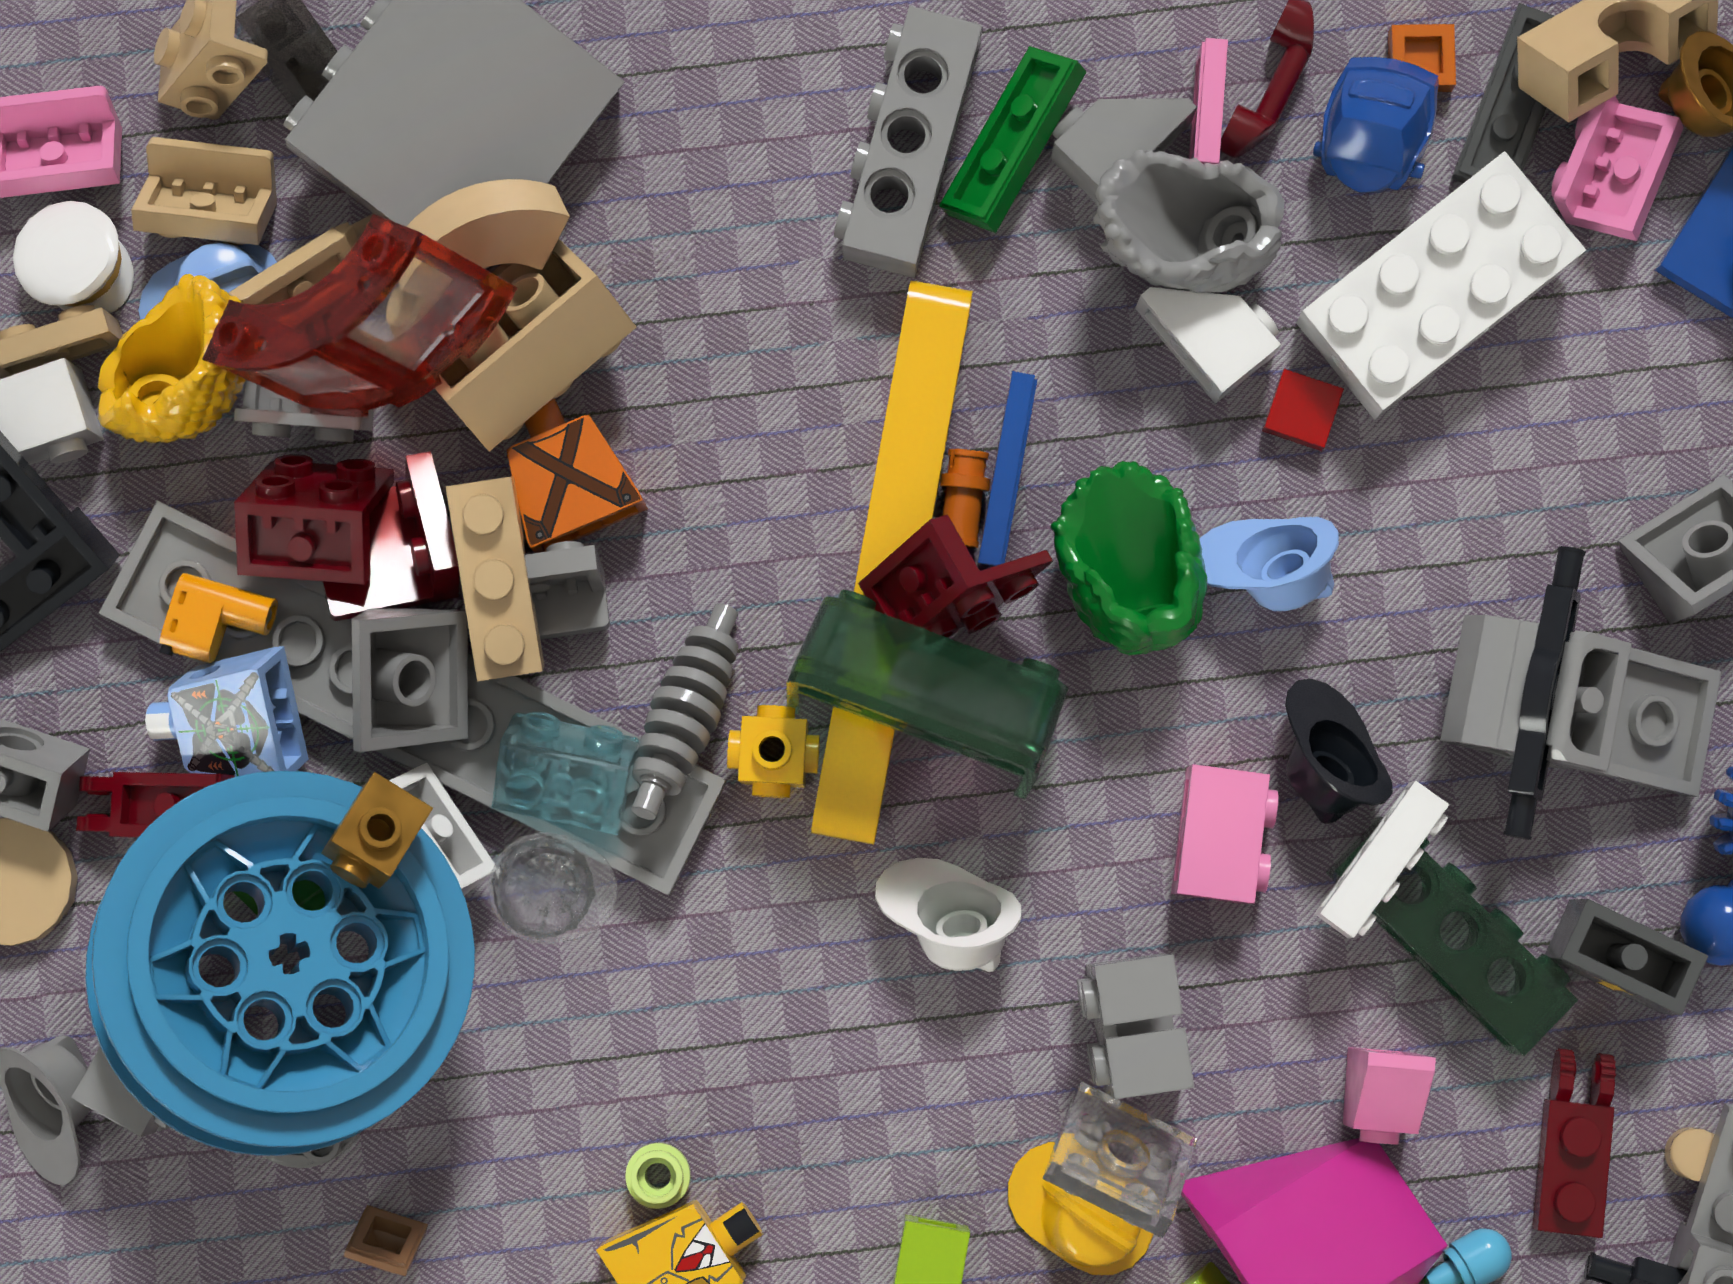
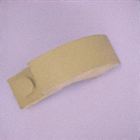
[383,179,570,355]

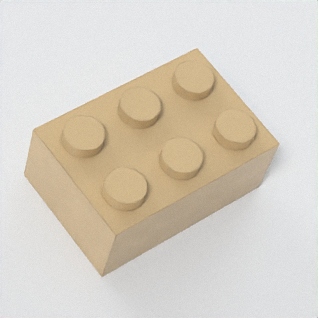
[401,239,637,452]

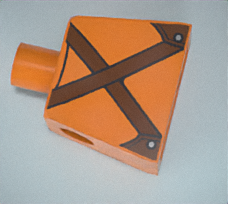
[507,398,648,553]

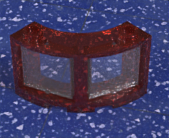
[202,214,518,417]

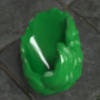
[1050,461,1208,656]

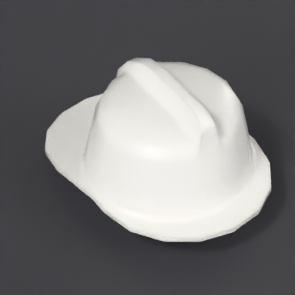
[875,858,1021,972]

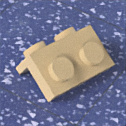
[154,0,268,120]
[131,137,277,245]

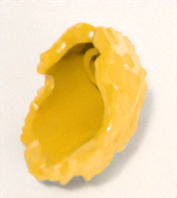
[98,274,247,443]

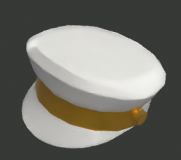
[13,201,134,313]

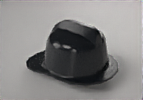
[1285,678,1393,824]

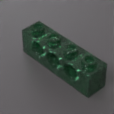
[1325,817,1578,1056]

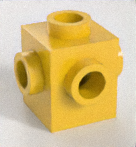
[727,705,820,798]

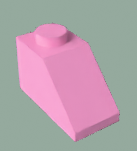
[1343,1047,1436,1145]

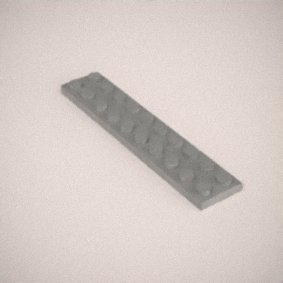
[98,500,727,896]

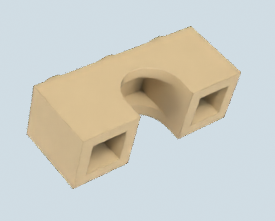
[1517,0,1718,123]
[445,476,544,682]

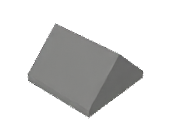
[1618,475,1733,624]
[352,608,468,752]

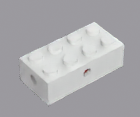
[1296,151,1586,420]

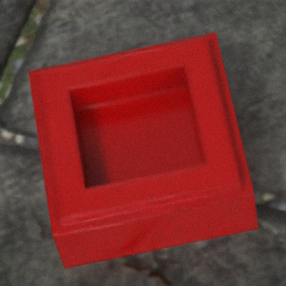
[1262,369,1344,451]

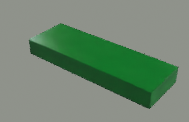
[939,46,1086,233]

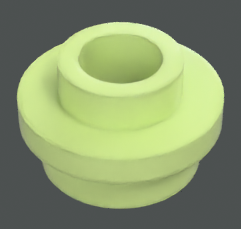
[625,1143,691,1209]

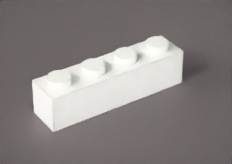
[1314,780,1449,938]

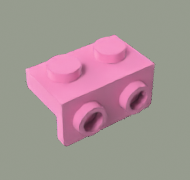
[0,86,122,198]
[1551,96,1684,241]

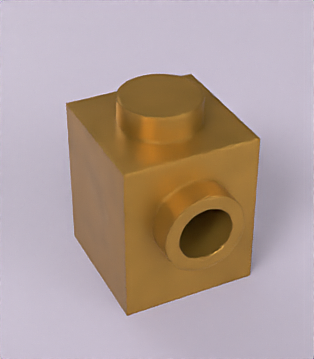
[321,772,433,889]

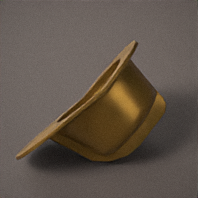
[1658,31,1733,137]

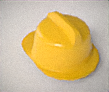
[1008,1142,1154,1275]

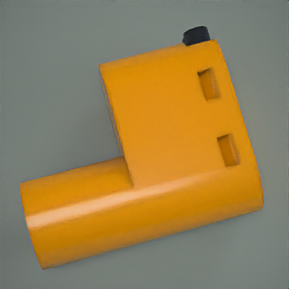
[159,573,278,663]

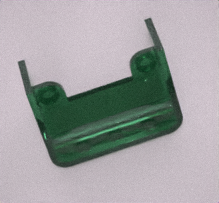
[786,590,1068,800]

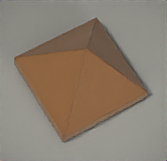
[344,1205,428,1276]

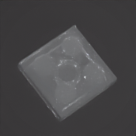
[1042,1081,1197,1238]

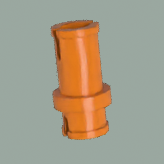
[940,449,991,548]

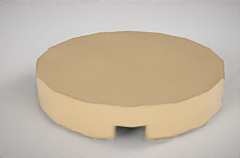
[0,818,78,946]

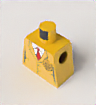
[596,1199,763,1284]

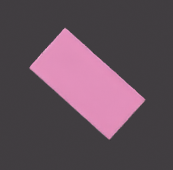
[1189,38,1228,164]

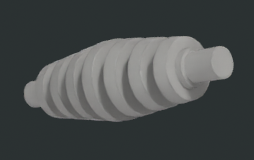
[631,603,738,820]

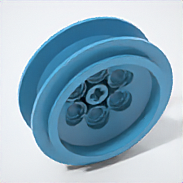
[85,771,475,1156]

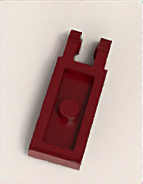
[76,772,235,838]
[1532,1048,1616,1238]

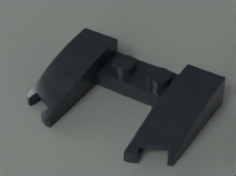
[0,431,120,652]

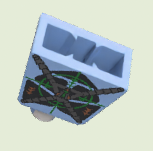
[145,646,309,777]

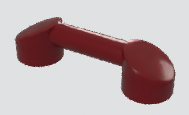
[1220,0,1314,158]

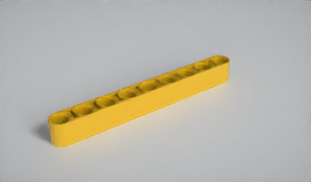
[811,280,973,845]

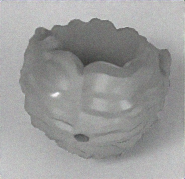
[1093,150,1285,293]

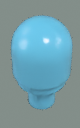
[1423,1228,1512,1284]

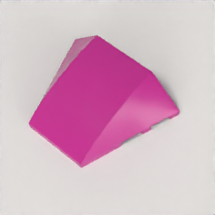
[1175,1138,1448,1284]

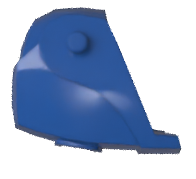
[1313,57,1439,193]

